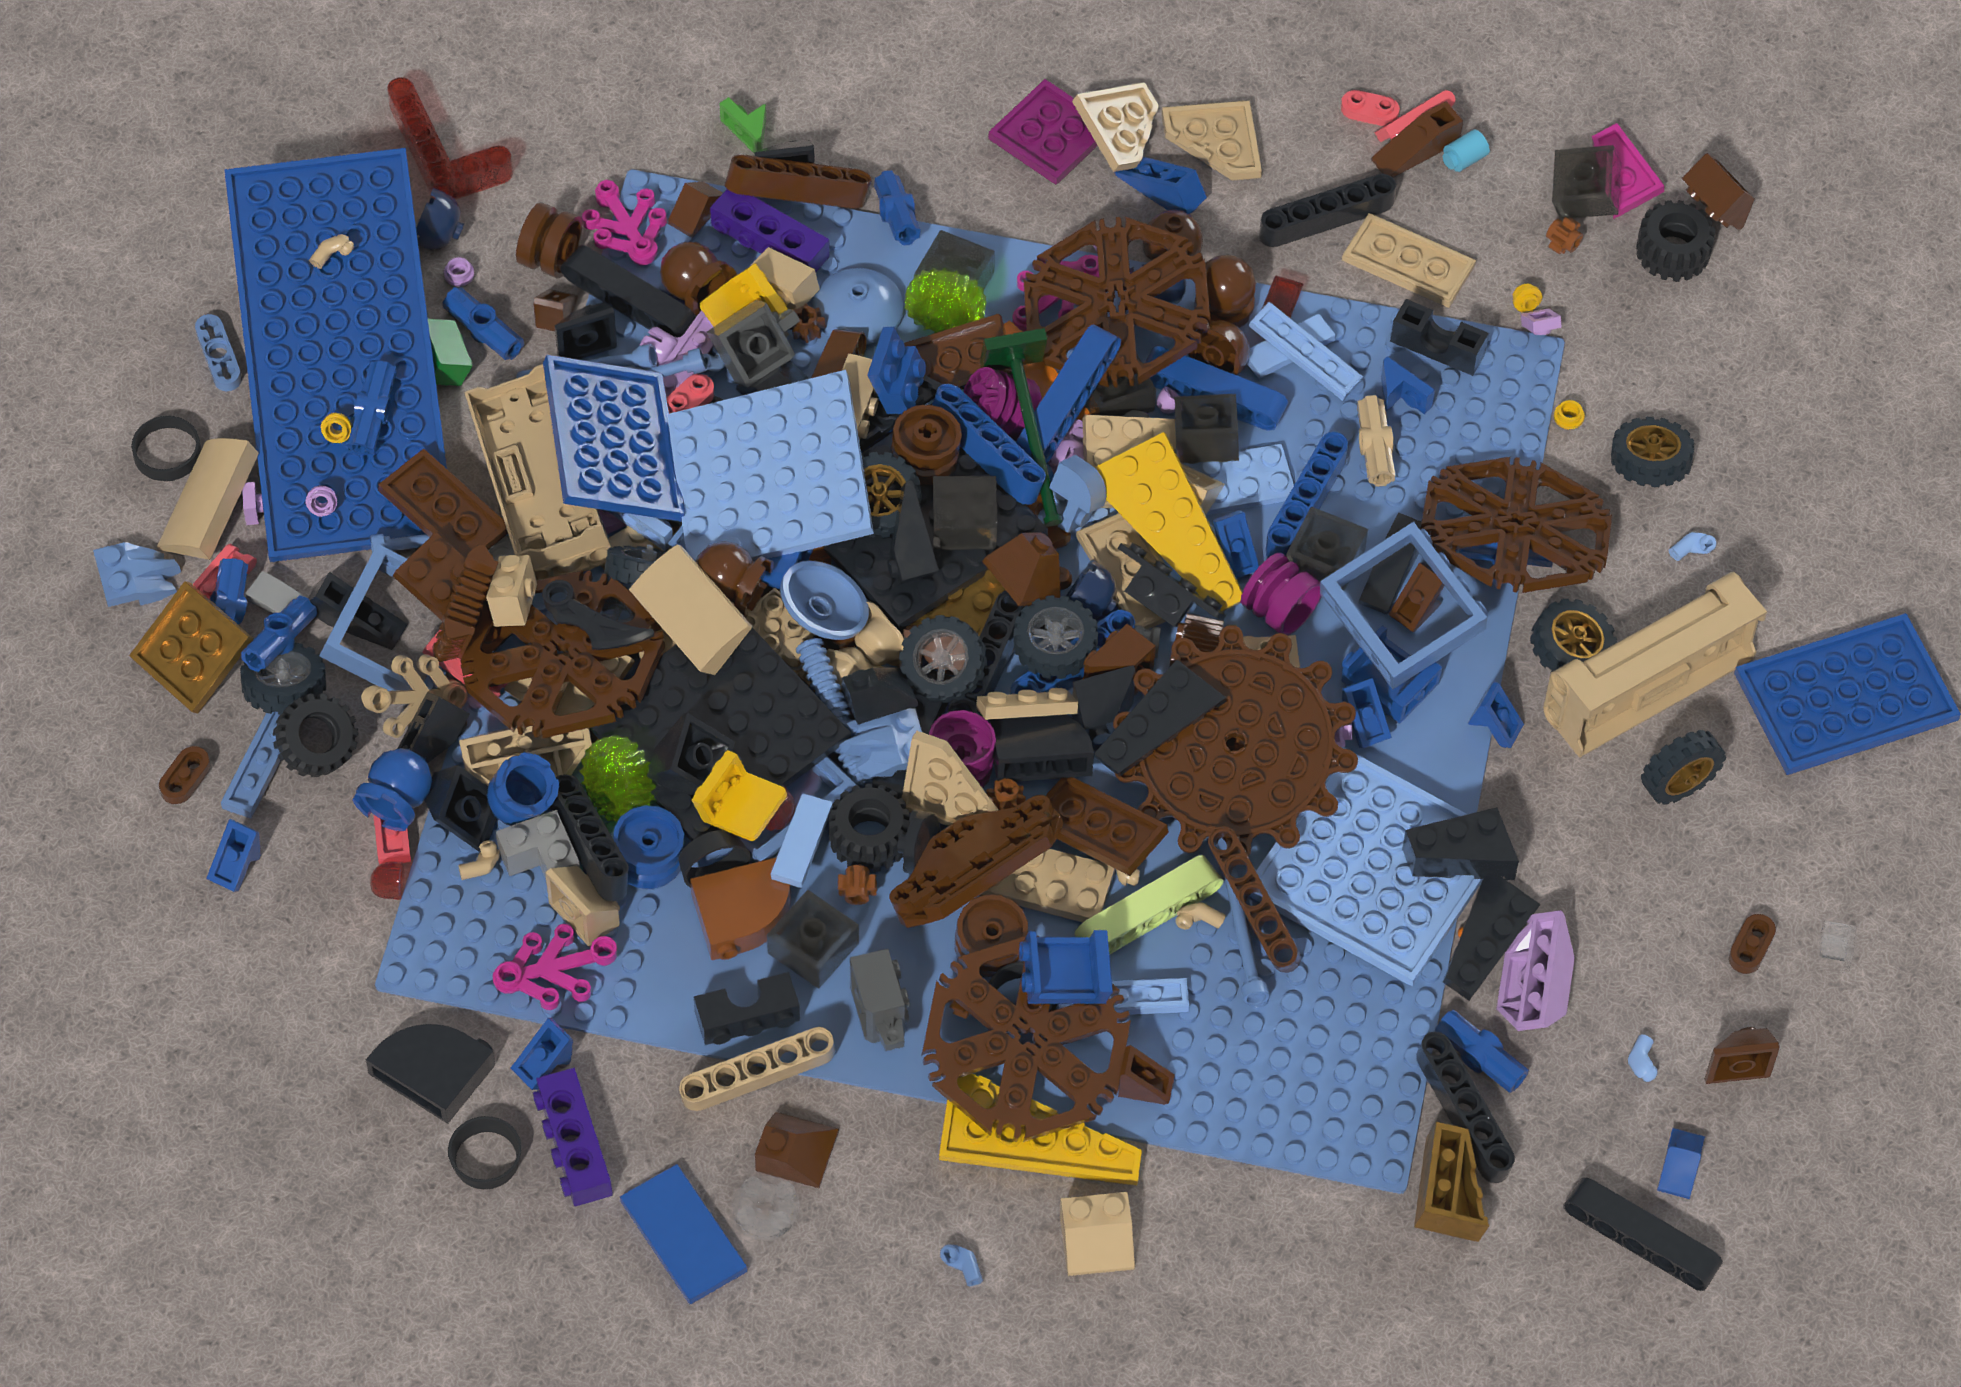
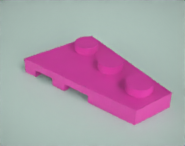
[1592,123,1664,219]

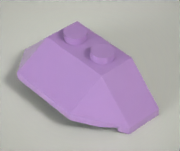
[1497,910,1575,1031]

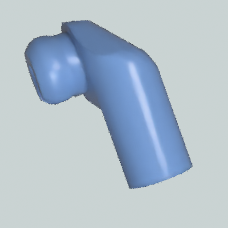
[940,1244,983,1287]

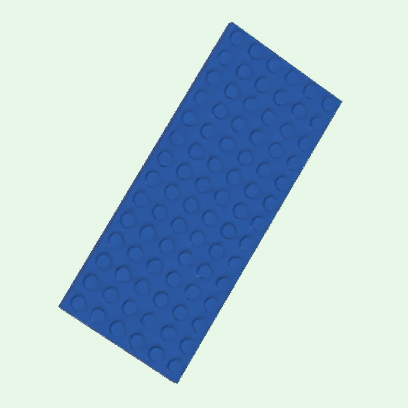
[224,148,447,562]

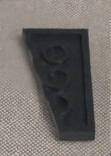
[1094,660,1226,777]

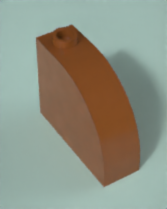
[690,857,791,961]

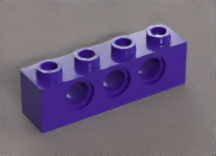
[710,189,830,272]
[532,1067,613,1207]

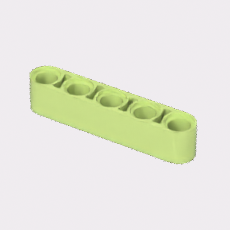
[1074,855,1224,955]

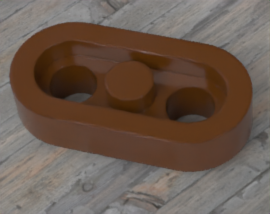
[159,746,210,804]
[1729,914,1776,974]

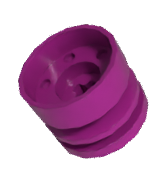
[963,367,1041,441]
[1240,553,1322,636]
[929,710,996,789]

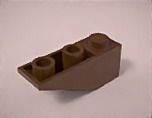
[1371,101,1463,177]

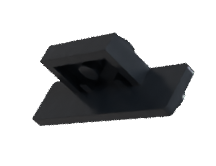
[1118,542,1226,627]

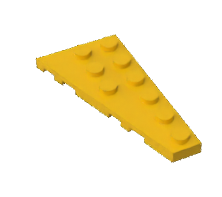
[1094,432,1242,612]
[939,1074,1142,1186]

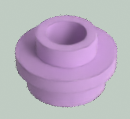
[444,258,474,287]
[306,486,337,516]

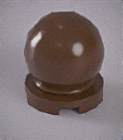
[660,242,737,316]
[1194,254,1257,328]
[695,541,774,618]

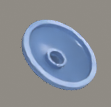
[813,268,903,345]
[780,561,869,640]

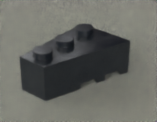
[1402,807,1519,880]

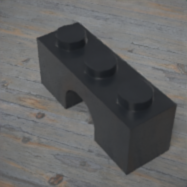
[1390,299,1489,376]
[693,972,800,1045]

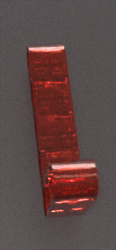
[387,77,513,200]

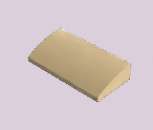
[157,438,259,560]
[629,544,753,675]

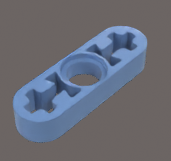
[195,314,242,391]

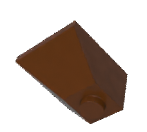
[982,532,1060,606]
[1704,1027,1780,1084]
[755,1112,839,1188]

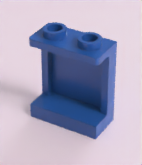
[1341,625,1442,724]
[1019,930,1113,1004]

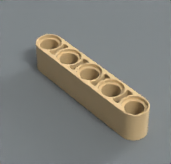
[679,1027,835,1111]

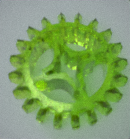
[904,267,987,333]
[579,735,656,822]

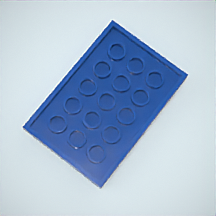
[543,355,685,522]
[1734,613,1961,775]

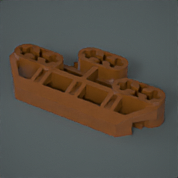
[889,795,1064,928]

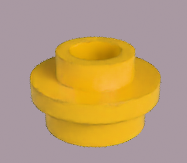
[1513,283,1542,312]
[1554,400,1585,430]
[321,413,352,443]

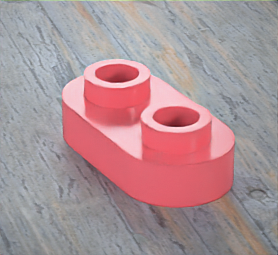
[1341,90,1399,126]
[666,374,714,414]

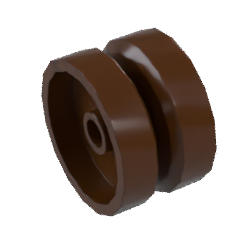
[516,202,583,279]
[890,405,962,486]
[955,894,1028,977]

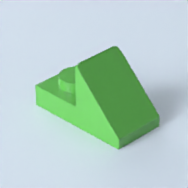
[719,97,766,153]

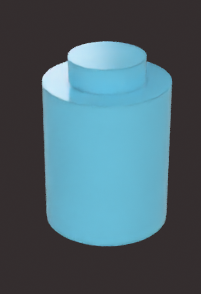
[1442,129,1490,172]

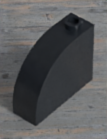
[987,714,1094,782]
[366,1024,495,1124]

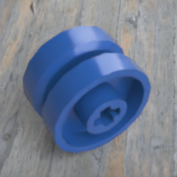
[613,805,684,889]

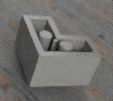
[496,810,580,879]

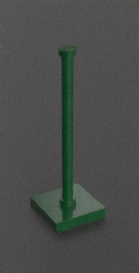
[980,328,1063,527]

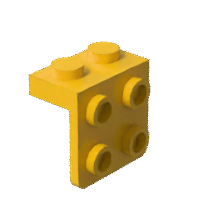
[700,263,787,327]
[692,750,787,841]

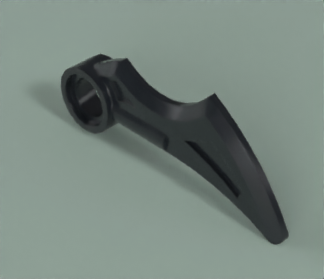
[542,580,655,650]

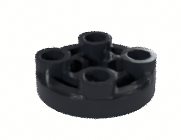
[897,809,940,874]

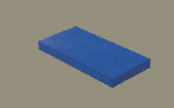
[620,1164,747,1305]

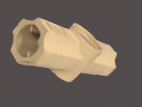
[1357,395,1395,487]

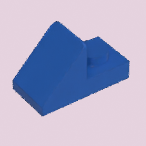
[1381,356,1435,414]
[1212,510,1259,579]
[1342,678,1392,748]
[1468,682,1524,748]
[206,819,261,892]
[510,1018,573,1090]
[1657,1128,1705,1199]

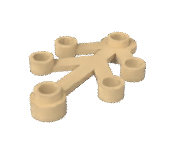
[361,654,467,738]

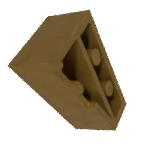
[1414,1122,1489,1242]

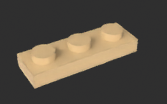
[977,688,1078,720]

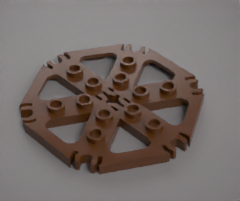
[1023,217,1211,388]
[1420,457,1612,593]
[460,570,665,739]
[921,936,1131,1142]

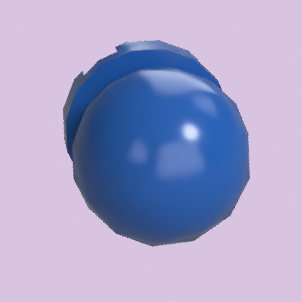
[353,748,433,831]
[487,752,559,826]

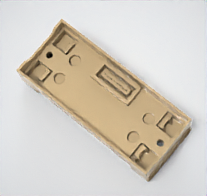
[464,364,611,581]
[1543,572,1767,758]

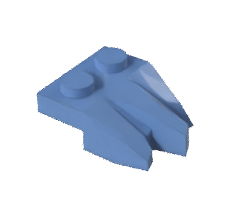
[93,542,182,607]
[839,708,922,777]

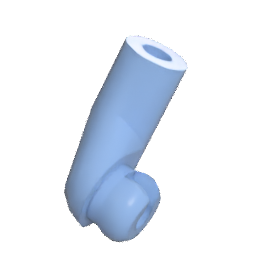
[703,347,725,373]
[1669,532,1716,561]
[1628,1034,1658,1082]

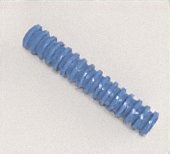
[796,638,874,789]

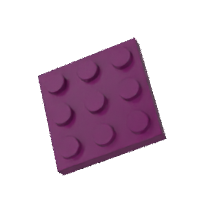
[988,79,1098,185]

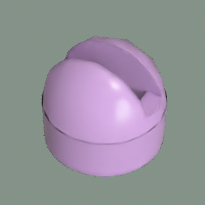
[1156,387,1183,414]

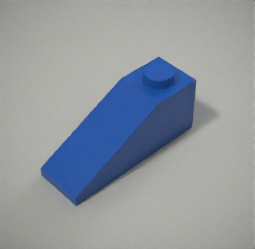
[1114,157,1207,214]

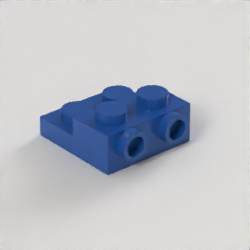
[867,327,926,414]

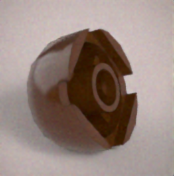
[1143,209,1203,260]
[1188,320,1250,375]

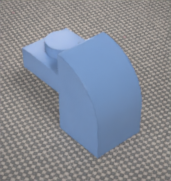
[1049,455,1106,533]

